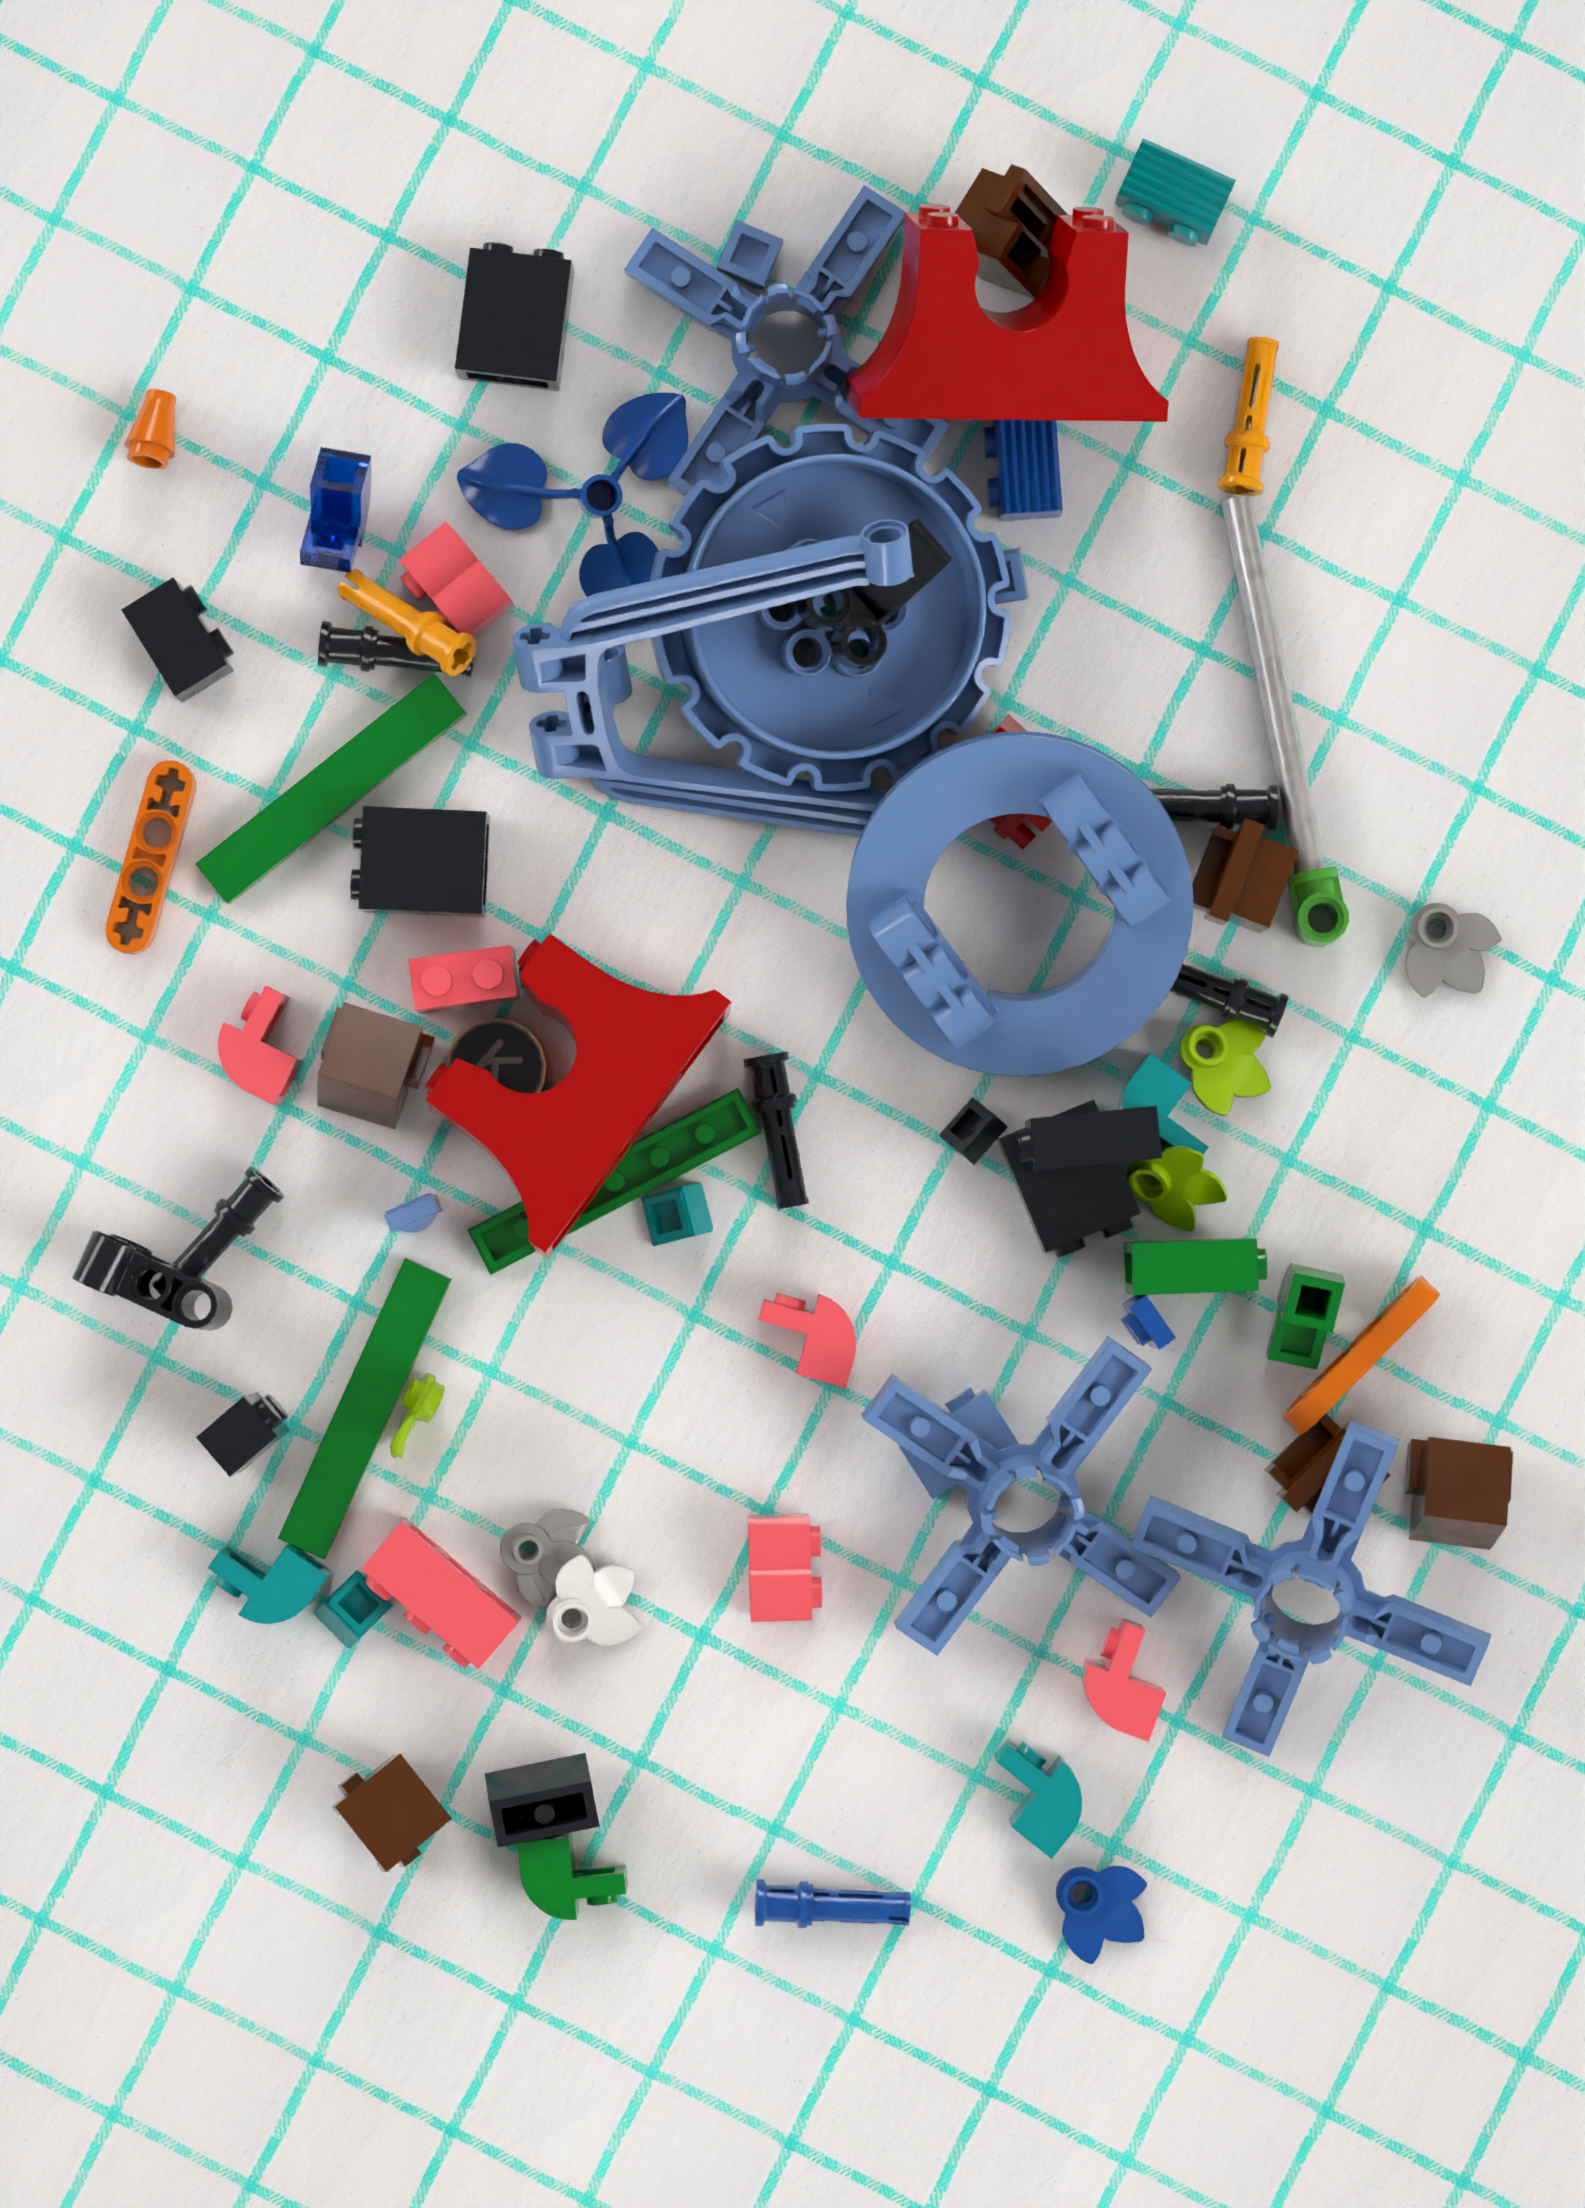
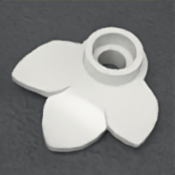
[546,1554,641,1647]

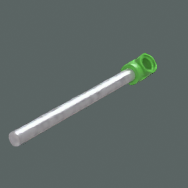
[1221,495,1349,947]

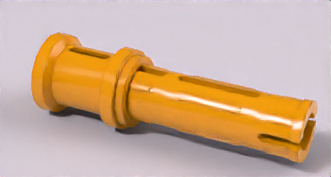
[1217,336,1279,496]
[338,569,477,677]

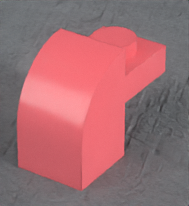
[218,986,303,1106]
[758,1293,856,1388]
[1082,1618,1166,1742]

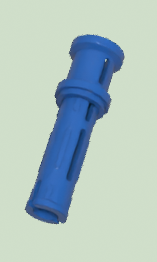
[755,1879,911,1928]

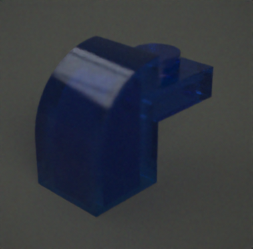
[300,447,371,573]

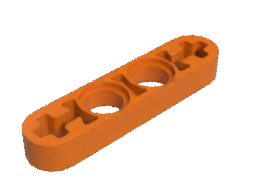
[105,760,196,954]
[1282,1275,1440,1435]

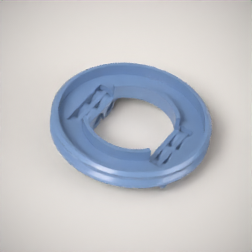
[846,731,1193,1076]

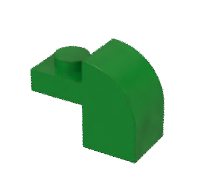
[1266,1263,1345,1370]
[517,1832,628,1920]

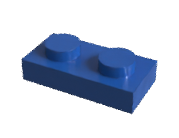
[1121,1295,1176,1350]

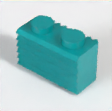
[1115,138,1236,246]

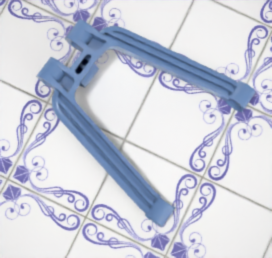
[512,519,914,837]

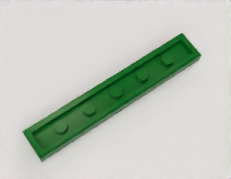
[195,673,467,905]
[467,1088,762,1275]
[278,1258,452,1559]

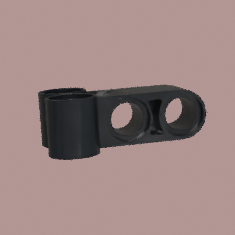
[796,518,952,668]
[72,1230,233,1331]

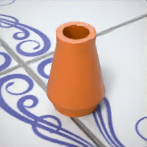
[124,389,177,469]

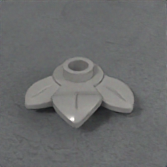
[1405,903,1502,998]
[500,1509,596,1609]

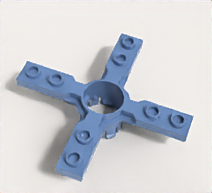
[624,185,949,496]
[861,1336,1181,1656]
[1130,1420,1491,1757]

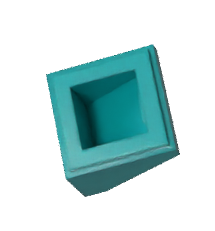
[641,1182,713,1246]
[314,1570,393,1648]

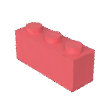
[361,1518,522,1669]

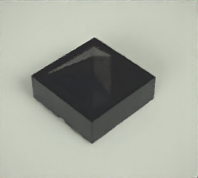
[939,1098,1008,1165]

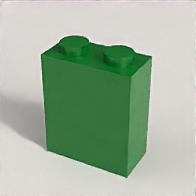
[1124,1238,1267,1295]

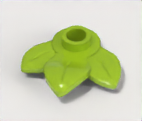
[1179,1020,1271,1116]
[1127,1146,1228,1231]
[390,1373,445,1458]

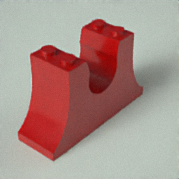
[845,204,1169,422]
[424,933,731,1260]

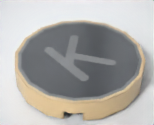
[446,1017,547,1094]

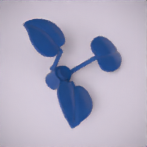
[457,392,688,597]

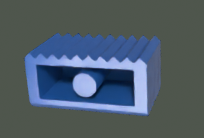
[983,420,1063,522]

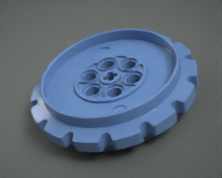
[650,423,1011,791]

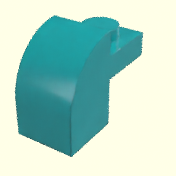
[1118,1053,1209,1154]
[208,1544,333,1624]
[994,1740,1082,1859]

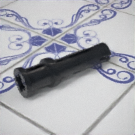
[318,621,474,677]
[1150,784,1278,831]
[1170,964,1289,1038]
[743,1051,809,1209]
[152,1166,284,1295]

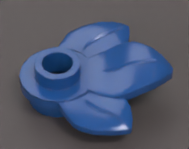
[1056,1865,1147,1964]

